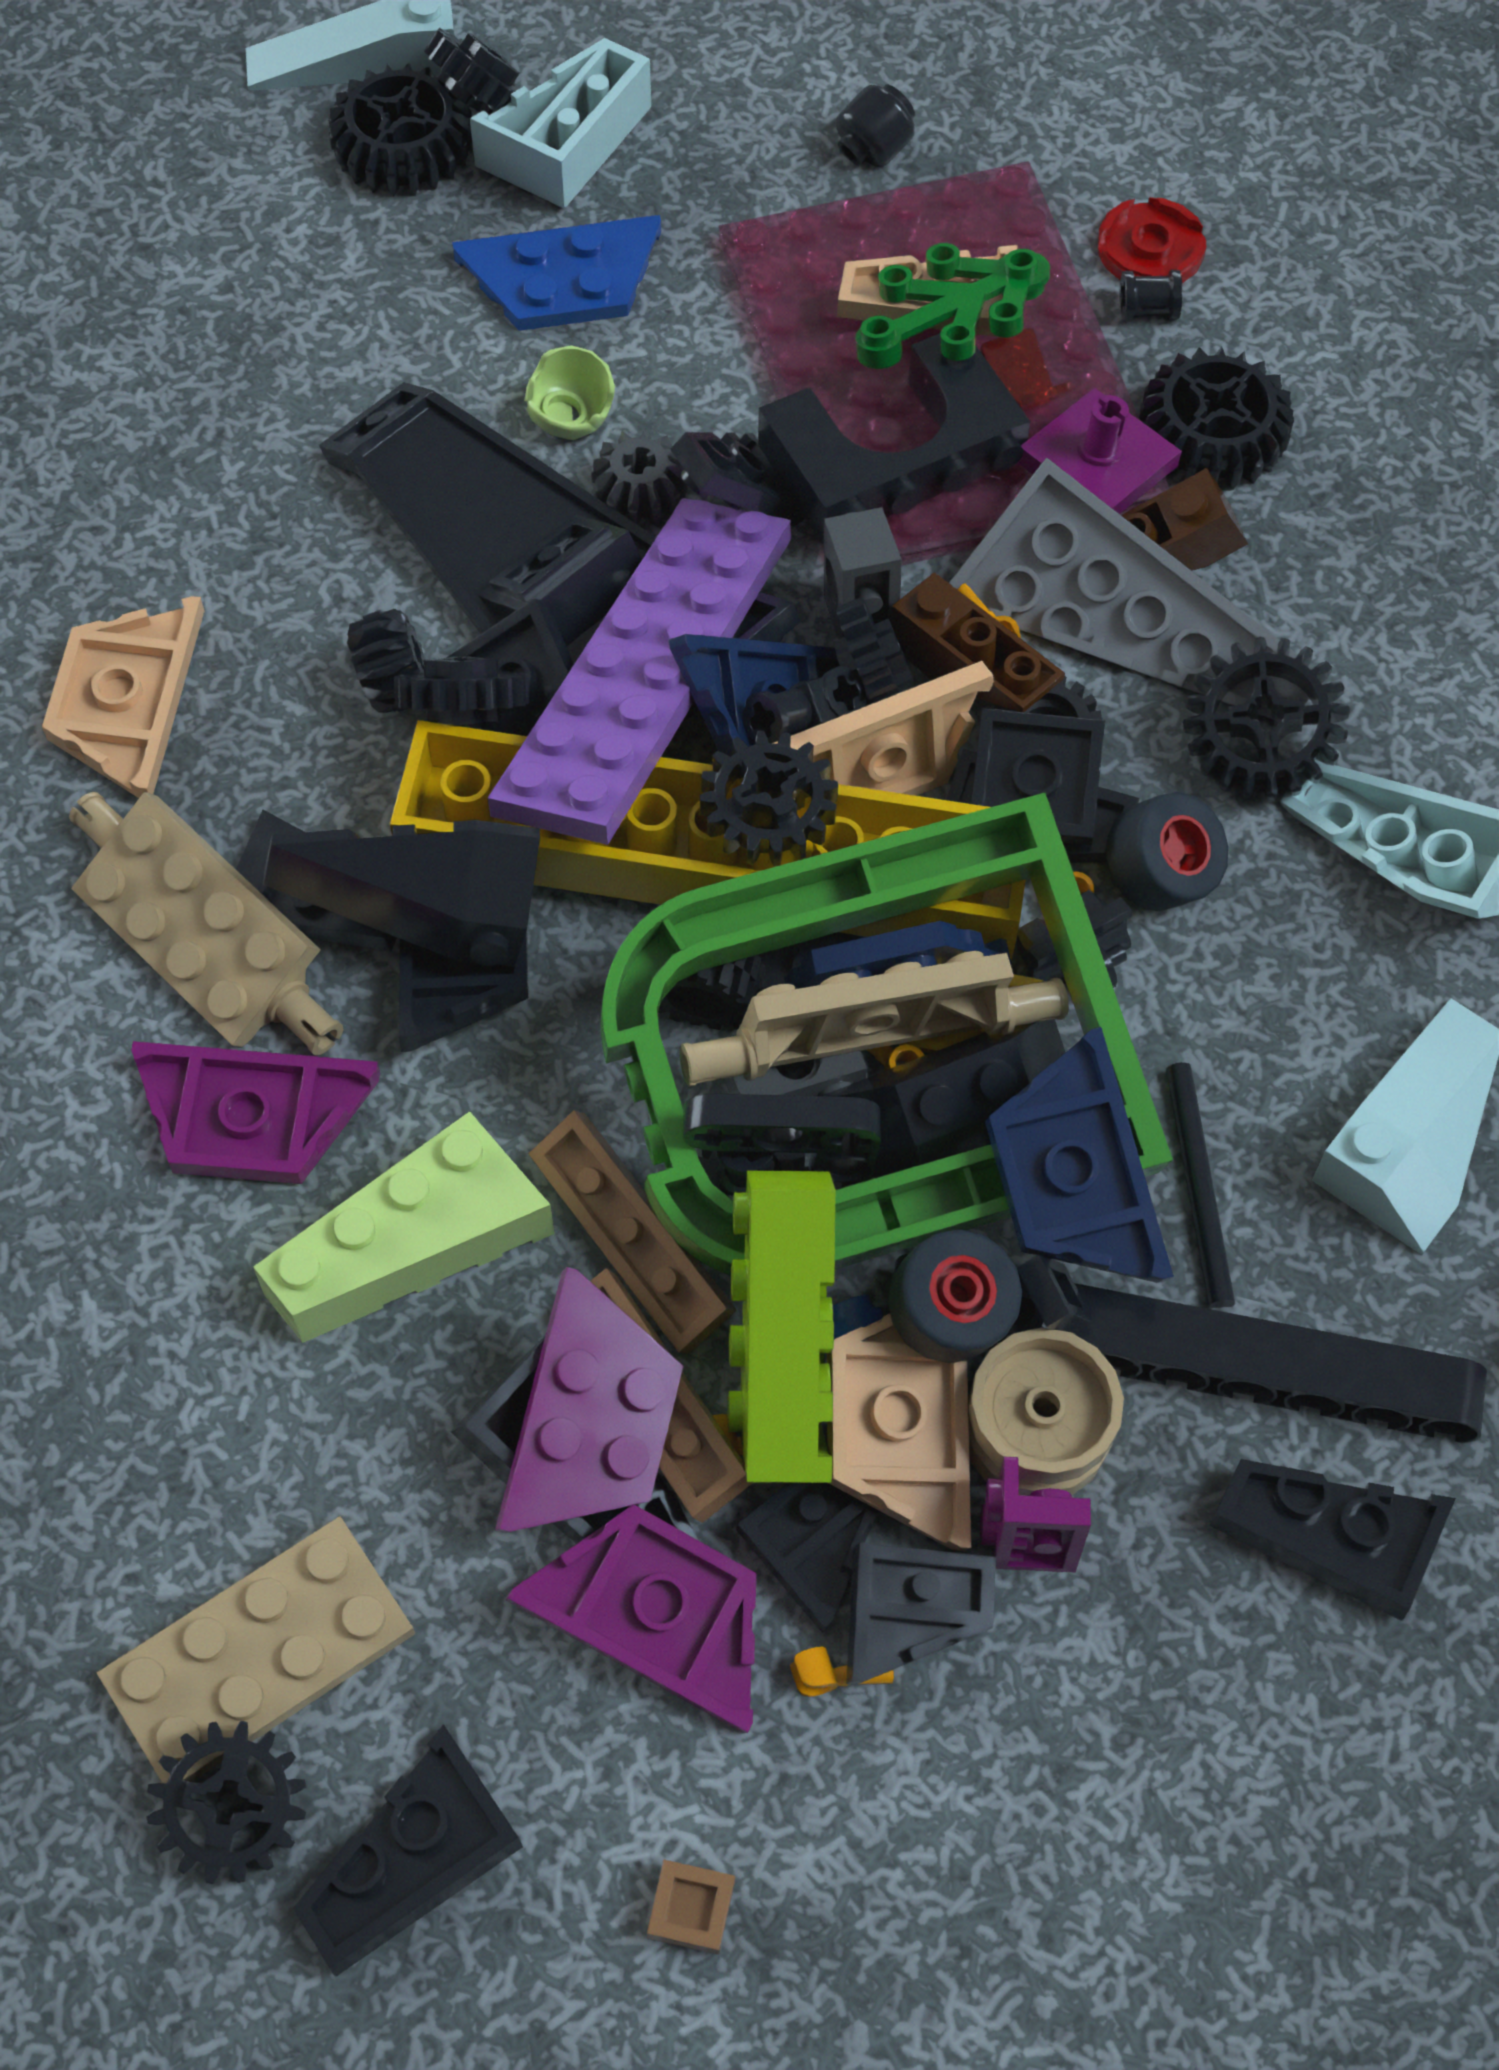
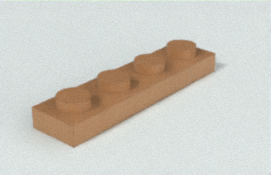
[528,1110,737,1354]
[590,1268,754,1523]

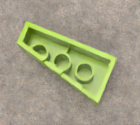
[727,1171,836,1483]

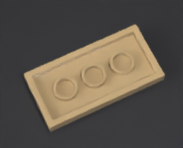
[97,1516,415,1783]

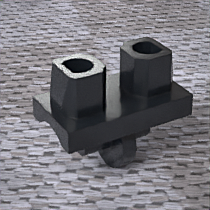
[1017,890,1132,988]

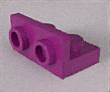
[980,1456,1091,1573]

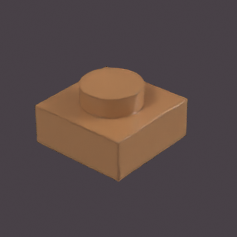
[647,1859,735,1955]

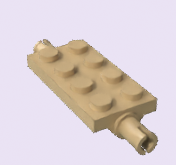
[69,792,344,1055]
[679,951,1069,1087]

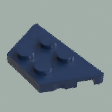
[669,634,840,757]
[784,921,1012,989]
[985,1027,1174,1283]

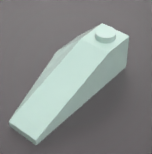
[246,0,455,91]
[1280,760,1499,919]
[1312,998,1499,1255]

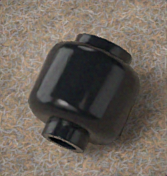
[836,84,915,167]

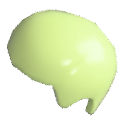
[525,345,615,440]

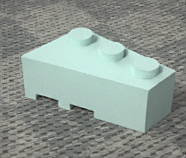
[470,38,651,209]

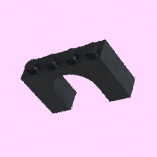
[758,333,1030,544]

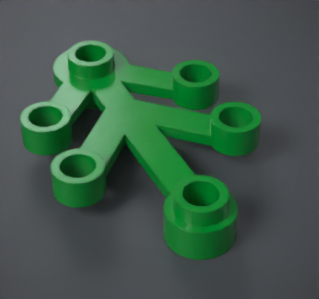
[856,243,1050,369]

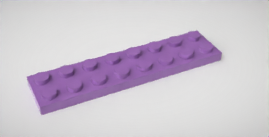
[488,498,792,845]

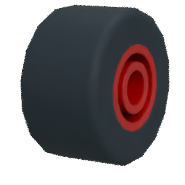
[1106,792,1229,911]
[888,1229,1022,1363]

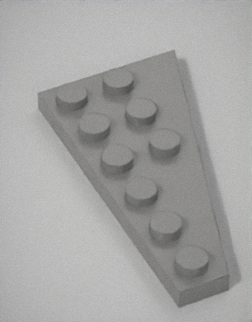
[949,457,1326,722]

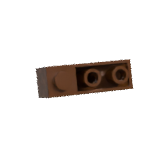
[1121,468,1248,571]
[892,572,1065,712]

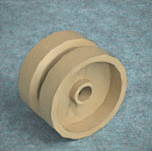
[968,1328,1124,1496]

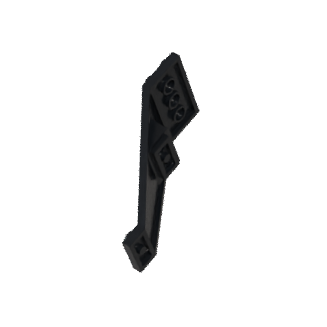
[319,382,801,722]

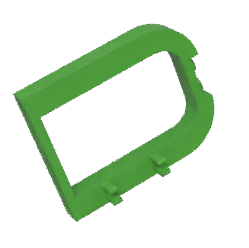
[600,793,1173,1275]

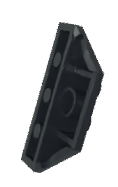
[822,1019,1066,1178]

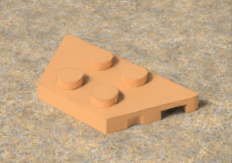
[42,596,204,798]
[774,661,994,796]
[827,1283,971,1551]

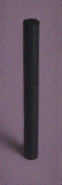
[1166,1062,1235,1309]

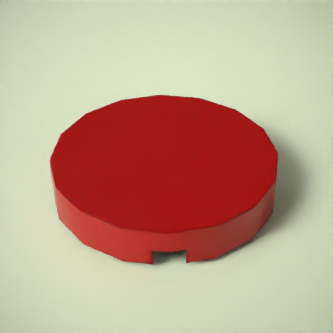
[1098,197,1206,283]

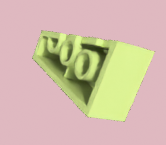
[253,1111,554,1343]

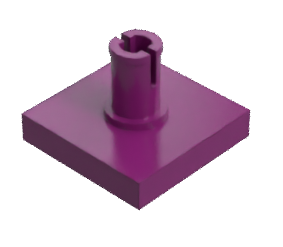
[1017,387,1182,514]

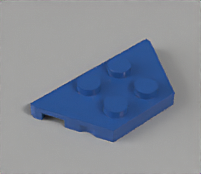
[452,215,661,331]

